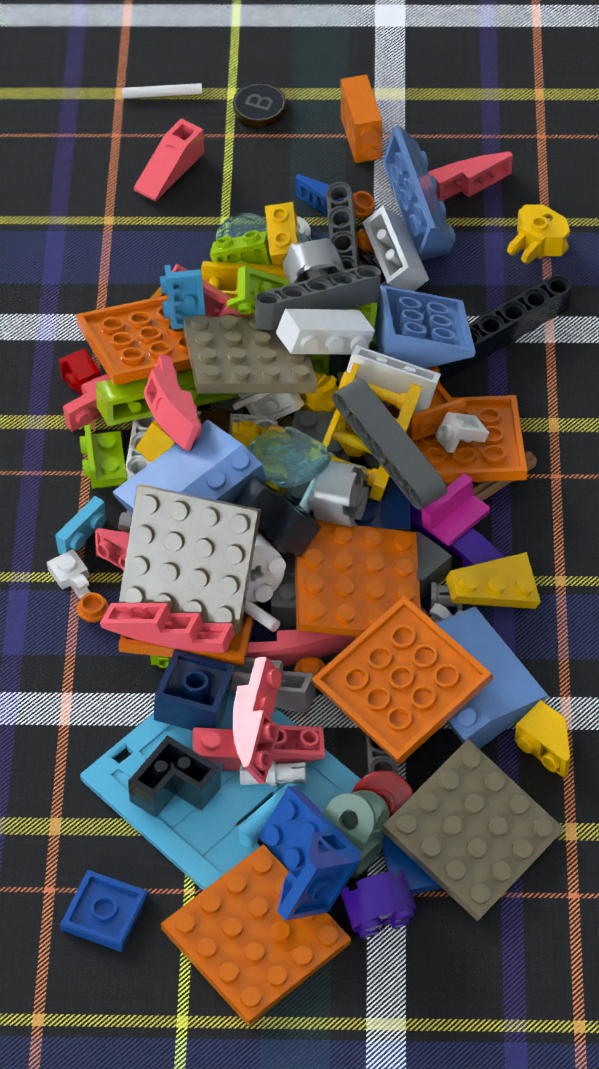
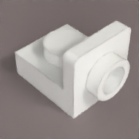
[436,412,489,453]

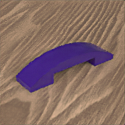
[410,503,505,567]

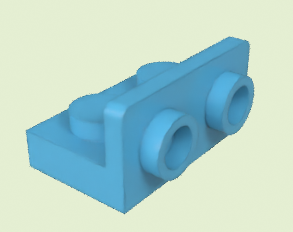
[160,265,206,329]

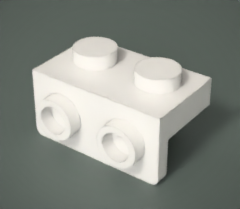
[232,393,305,420]

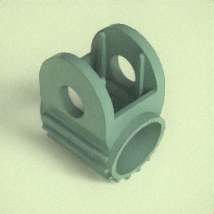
[322,790,390,879]

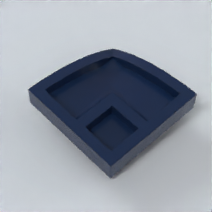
[354,477,411,531]

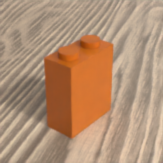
[340,75,382,163]

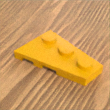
[446,552,541,609]

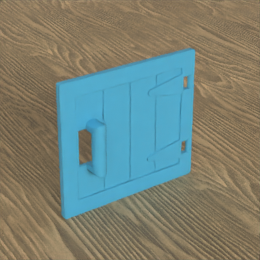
[80,689,361,890]

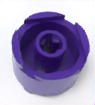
[341,870,417,939]

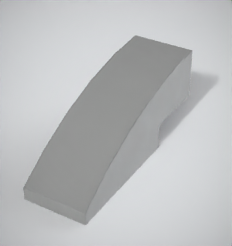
[231,657,316,713]

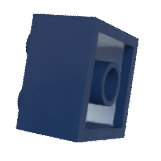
[154,649,236,731]

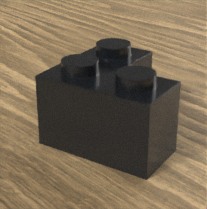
[233,476,322,557]
[128,735,221,818]

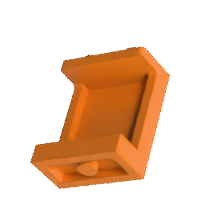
[384,366,466,441]

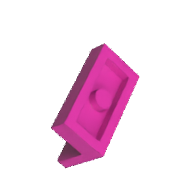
[422,473,490,546]

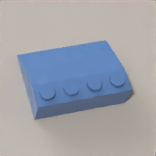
[383,125,455,261]
[375,285,476,368]
[113,420,266,515]
[436,607,549,749]

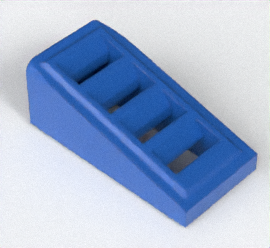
[295,174,345,217]

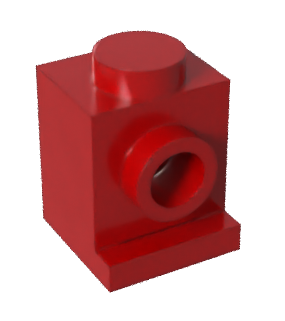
[59,348,101,396]

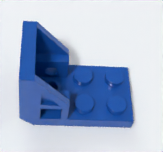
[258,786,360,921]

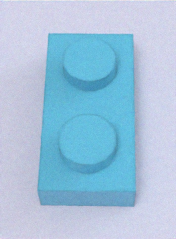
[55,496,107,555]

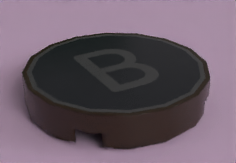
[232,83,286,128]

